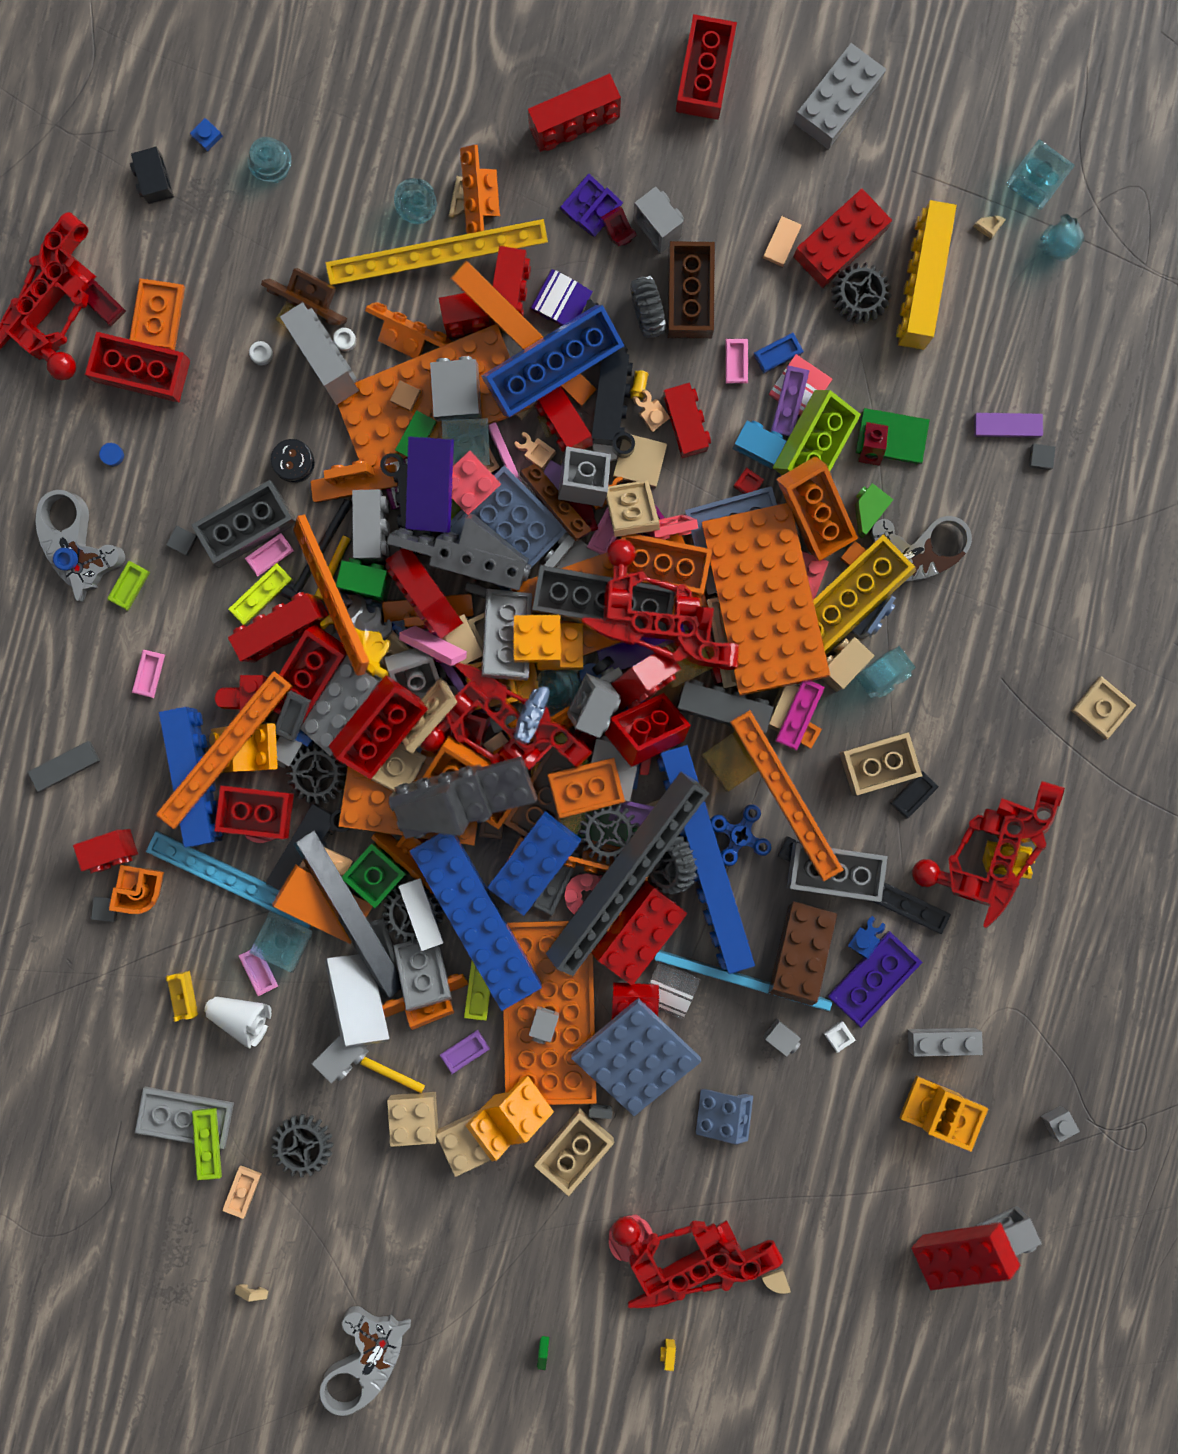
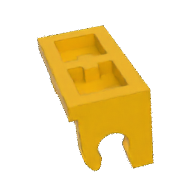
[982,841,1035,879]
[165,971,198,1022]

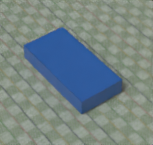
[753,332,804,374]

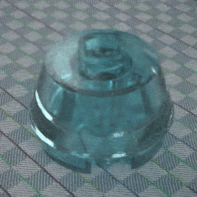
[247,137,291,183]
[394,178,437,224]
[1038,214,1085,261]
[536,670,581,710]

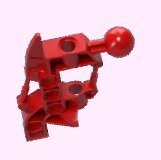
[0,212,97,381]
[582,539,739,670]
[419,662,593,770]
[912,781,1065,928]
[612,1216,783,1308]

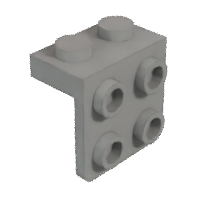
[544,532,599,568]

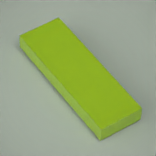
[192,1108,222,1180]

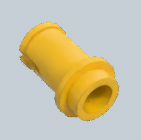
[629,370,649,401]

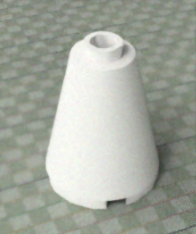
[204,997,271,1048]

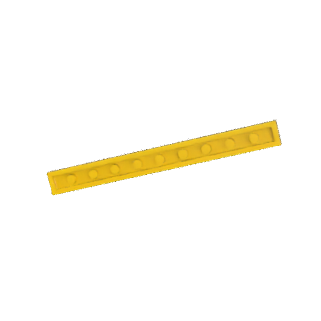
[325,219,548,285]

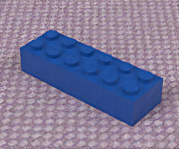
[481,305,624,417]
[159,707,224,848]

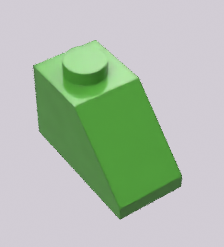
[855,483,894,538]

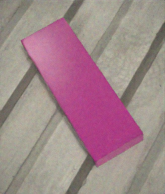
[775,681,825,750]

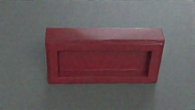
[85,279,126,327]

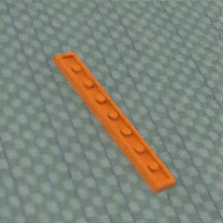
[450,261,596,406]
[293,515,369,676]
[156,671,292,829]
[730,710,843,882]

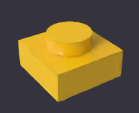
[660,1339,676,1371]

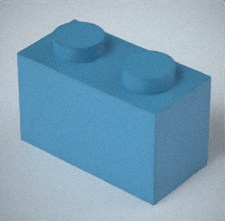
[732,420,786,469]

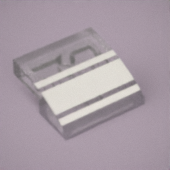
[648,961,701,1020]

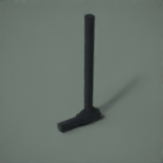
[281,499,353,601]

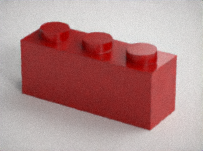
[663,382,711,459]
[534,386,593,452]

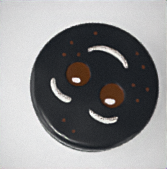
[271,439,315,483]

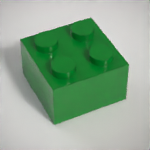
[336,558,392,602]
[342,843,408,908]

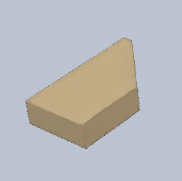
[449,176,465,219]

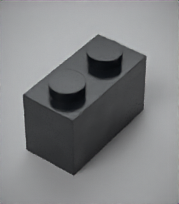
[130,147,174,204]

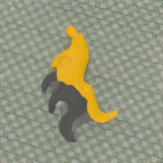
[320,593,393,679]

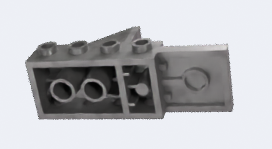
[387,513,532,590]
[389,757,537,839]

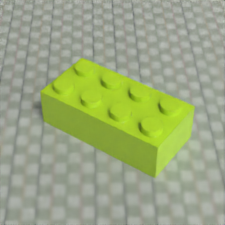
[773,390,861,475]

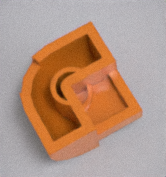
[109,865,164,914]

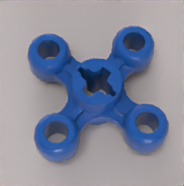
[710,804,772,866]

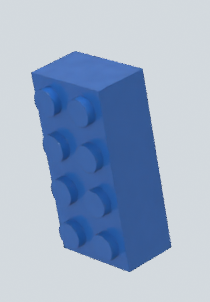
[487,811,581,916]

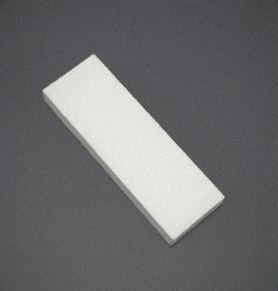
[399,878,444,951]

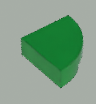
[537,1336,549,1370]

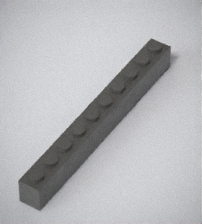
[546,772,709,976]

